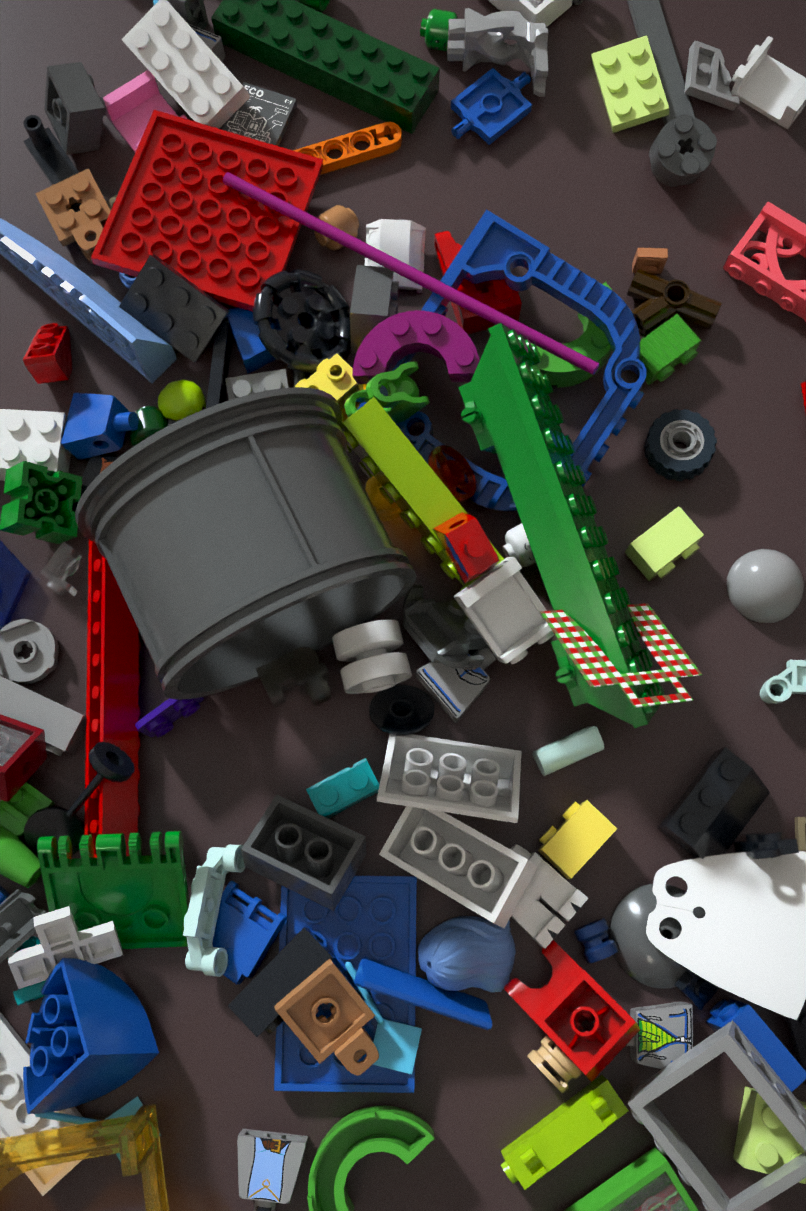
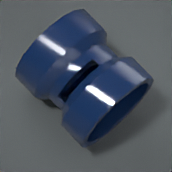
[574,918,619,964]

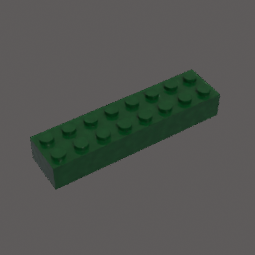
[211,0,440,134]

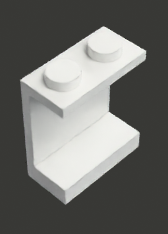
[731,36,806,129]

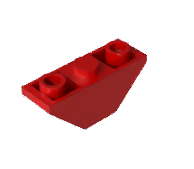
[23,323,73,384]

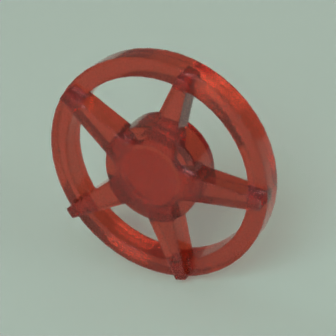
[428,445,476,501]

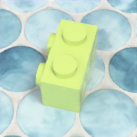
[625,506,704,581]

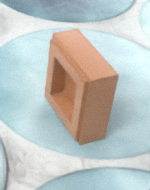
[632,248,668,274]

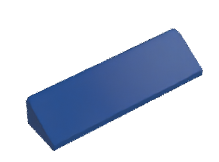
[353,959,492,1030]

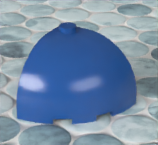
[23,958,159,1114]

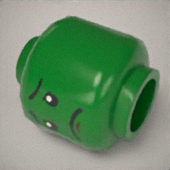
[420,9,458,52]

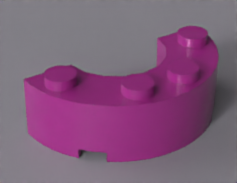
[352,310,480,384]

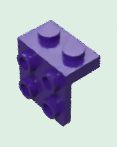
[135,697,205,738]

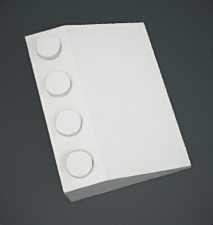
[377,734,521,823]

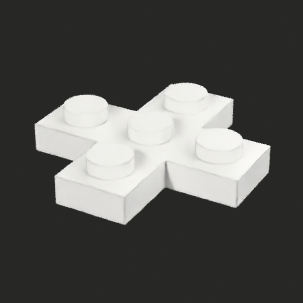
[8,906,123,989]

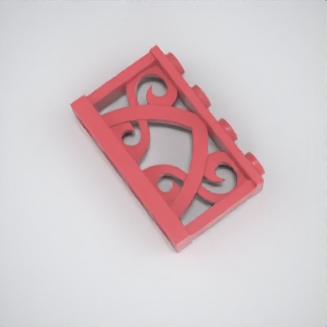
[723,202,806,322]

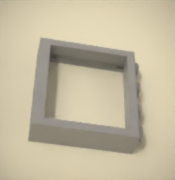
[628,1020,806,1211]

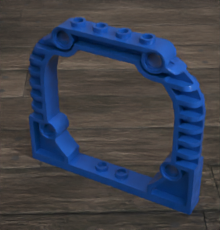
[357,209,647,511]

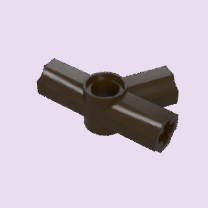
[627,269,722,335]

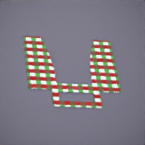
[540,603,702,708]

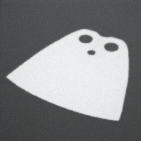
[646,851,806,1020]

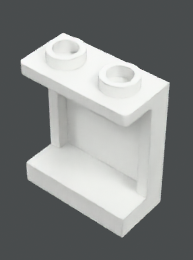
[453,557,555,664]

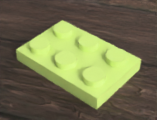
[591,35,669,133]

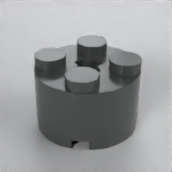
[649,114,717,187]

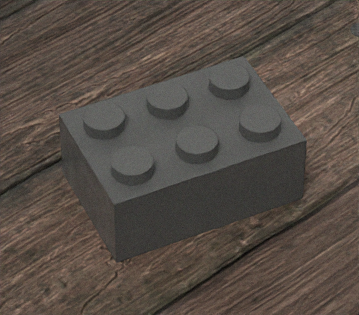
[241,794,367,911]

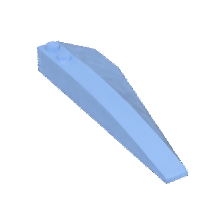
[0,218,177,383]

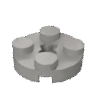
[0,619,59,684]

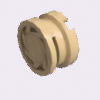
[527,1035,582,1093]

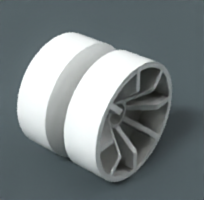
[332,620,412,694]

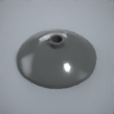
[609,884,706,988]

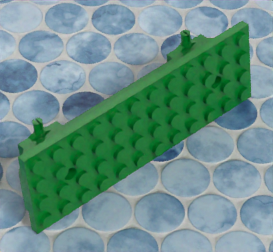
[458,323,664,728]

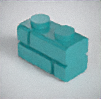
[306,758,380,819]

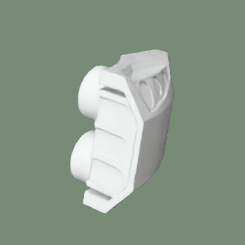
[364,219,426,293]

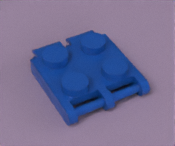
[212,881,287,985]

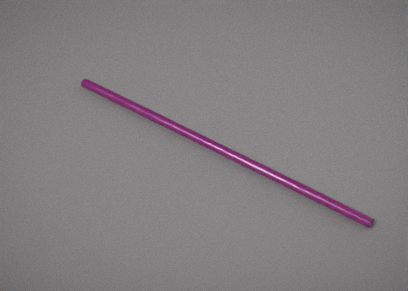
[223,172,600,375]

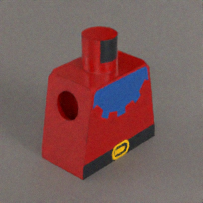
[433,512,500,585]

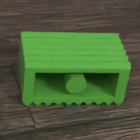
[639,314,701,385]

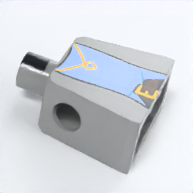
[237,1128,308,1211]

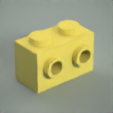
[294,353,363,410]
[538,800,617,879]

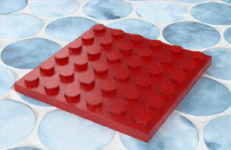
[91,110,323,312]

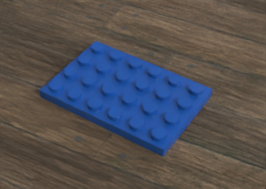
[274,876,417,1093]

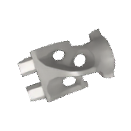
[447,8,548,97]

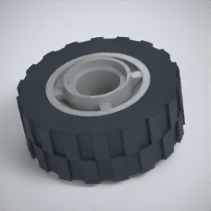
[644,409,717,481]

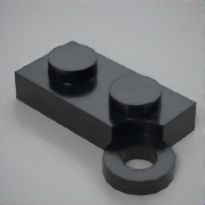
[734,832,799,859]

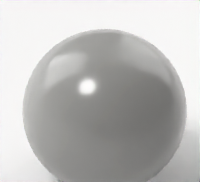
[726,549,804,623]

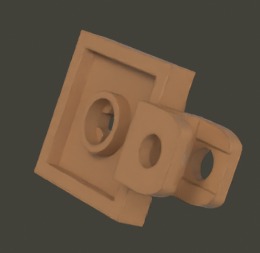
[35,168,111,264]
[274,959,379,1076]

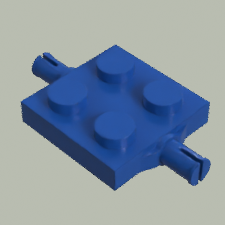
[451,68,532,145]

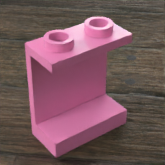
[103,70,187,153]

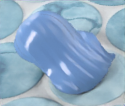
[418,916,516,993]

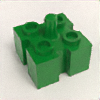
[0,461,82,544]

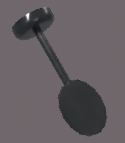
[24,742,135,859]

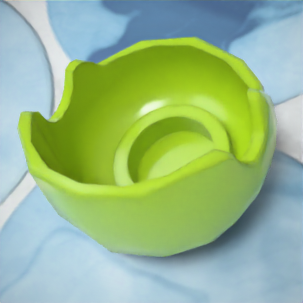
[158,380,206,420]

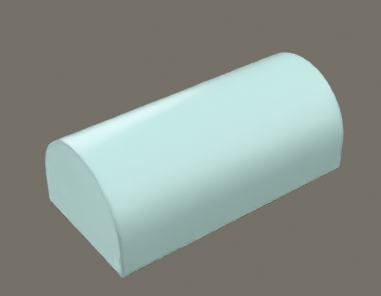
[532,726,604,776]

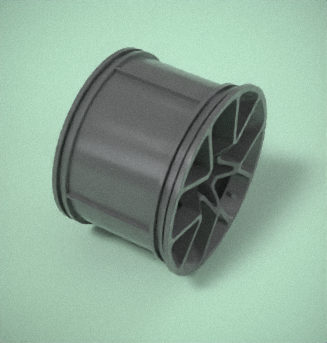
[75,387,416,700]

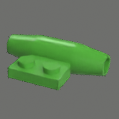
[0,782,55,888]

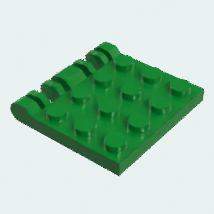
[37,831,190,949]

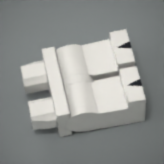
[511,844,588,948]

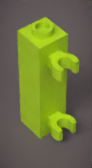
[501,1075,629,1190]

